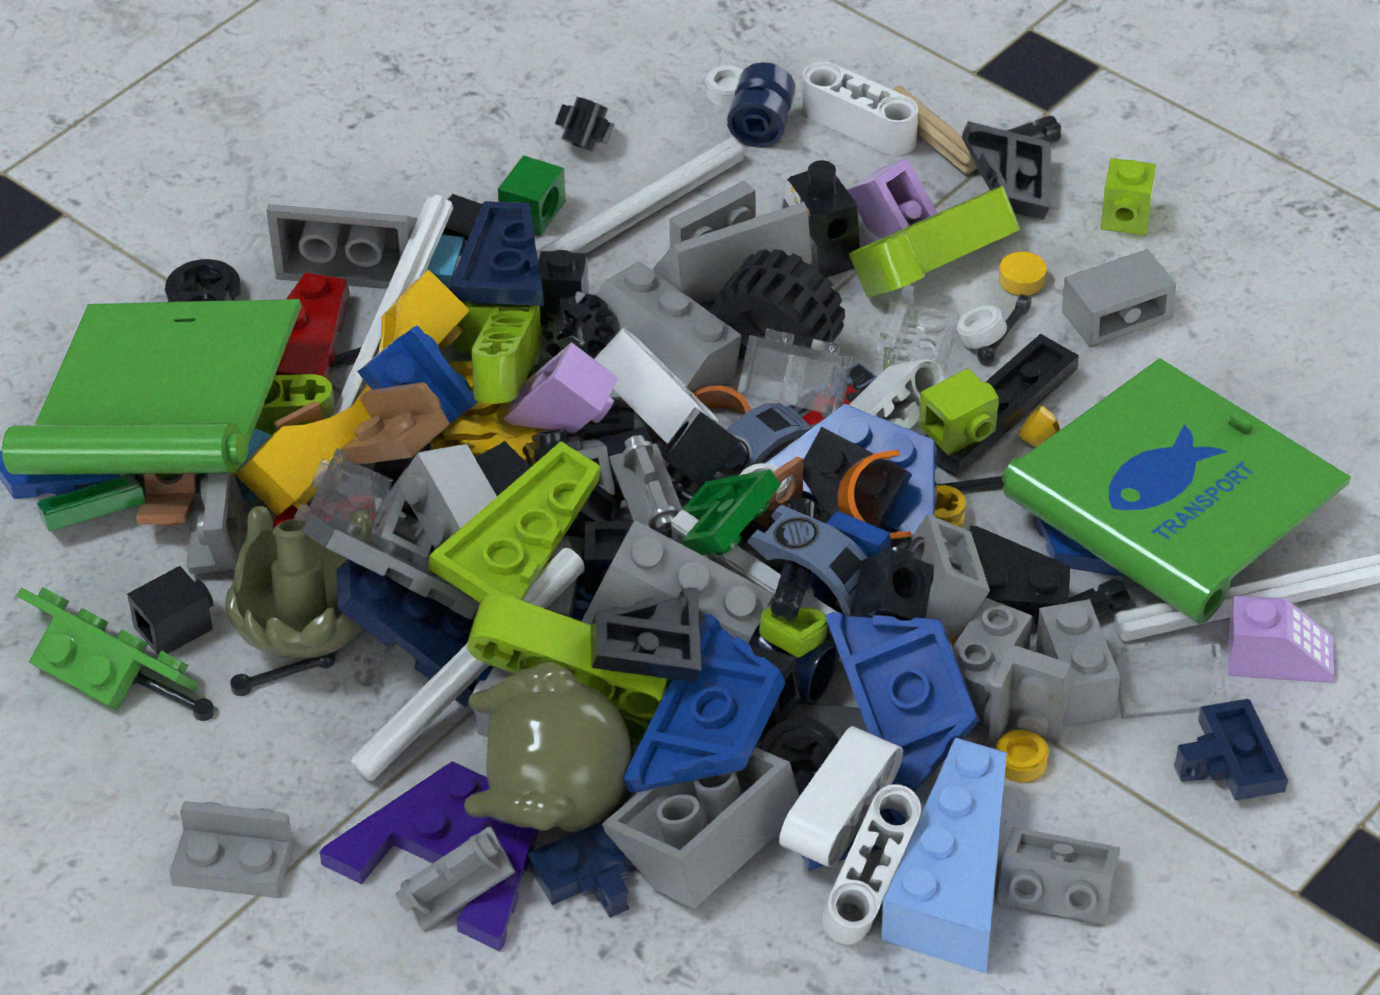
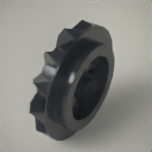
[165,259,241,302]
[542,291,616,359]
[759,717,839,797]

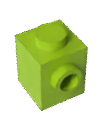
[1100,158,1156,235]
[919,368,999,456]

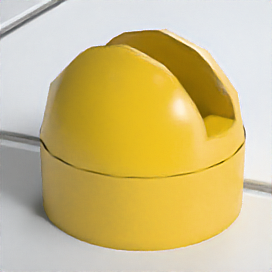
[1017,405,1060,447]

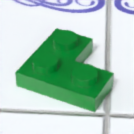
[681,469,781,555]

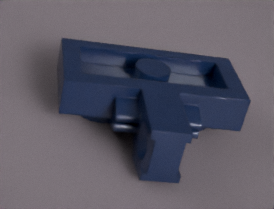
[1174,699,1288,801]
[527,820,637,918]

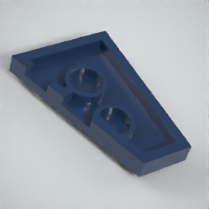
[449,201,545,306]
[337,559,477,707]

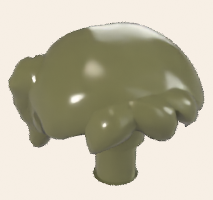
[225,506,387,659]
[464,661,633,832]

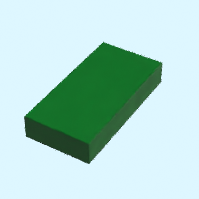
[37,474,146,532]

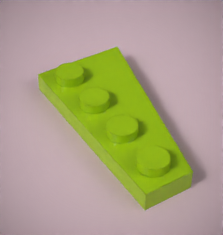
[428,441,601,603]

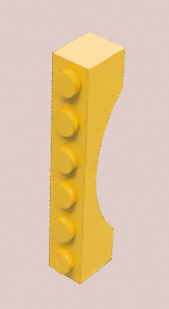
[235,269,470,516]

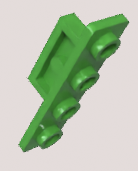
[17,587,199,710]

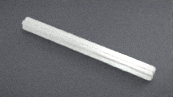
[537,138,744,260]
[331,194,453,417]
[351,548,585,781]
[1114,552,1380,642]

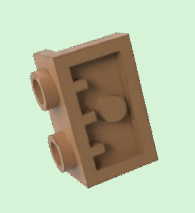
[341,382,450,465]

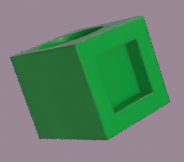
[498,155,566,236]

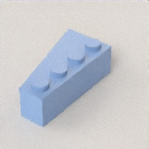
[881,737,1007,973]

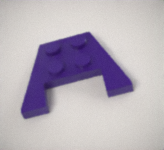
[319,761,539,952]

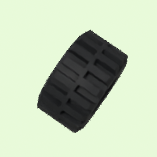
[712,249,845,380]

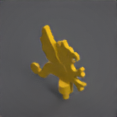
[442,400,548,462]

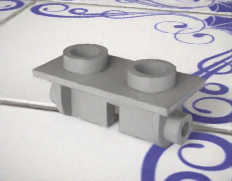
[609,435,682,537]
[396,826,515,931]

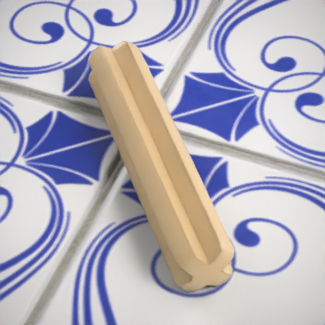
[893,86,978,174]

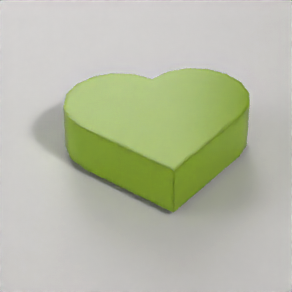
[759,607,829,658]

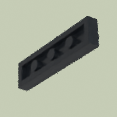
[924,333,1079,476]

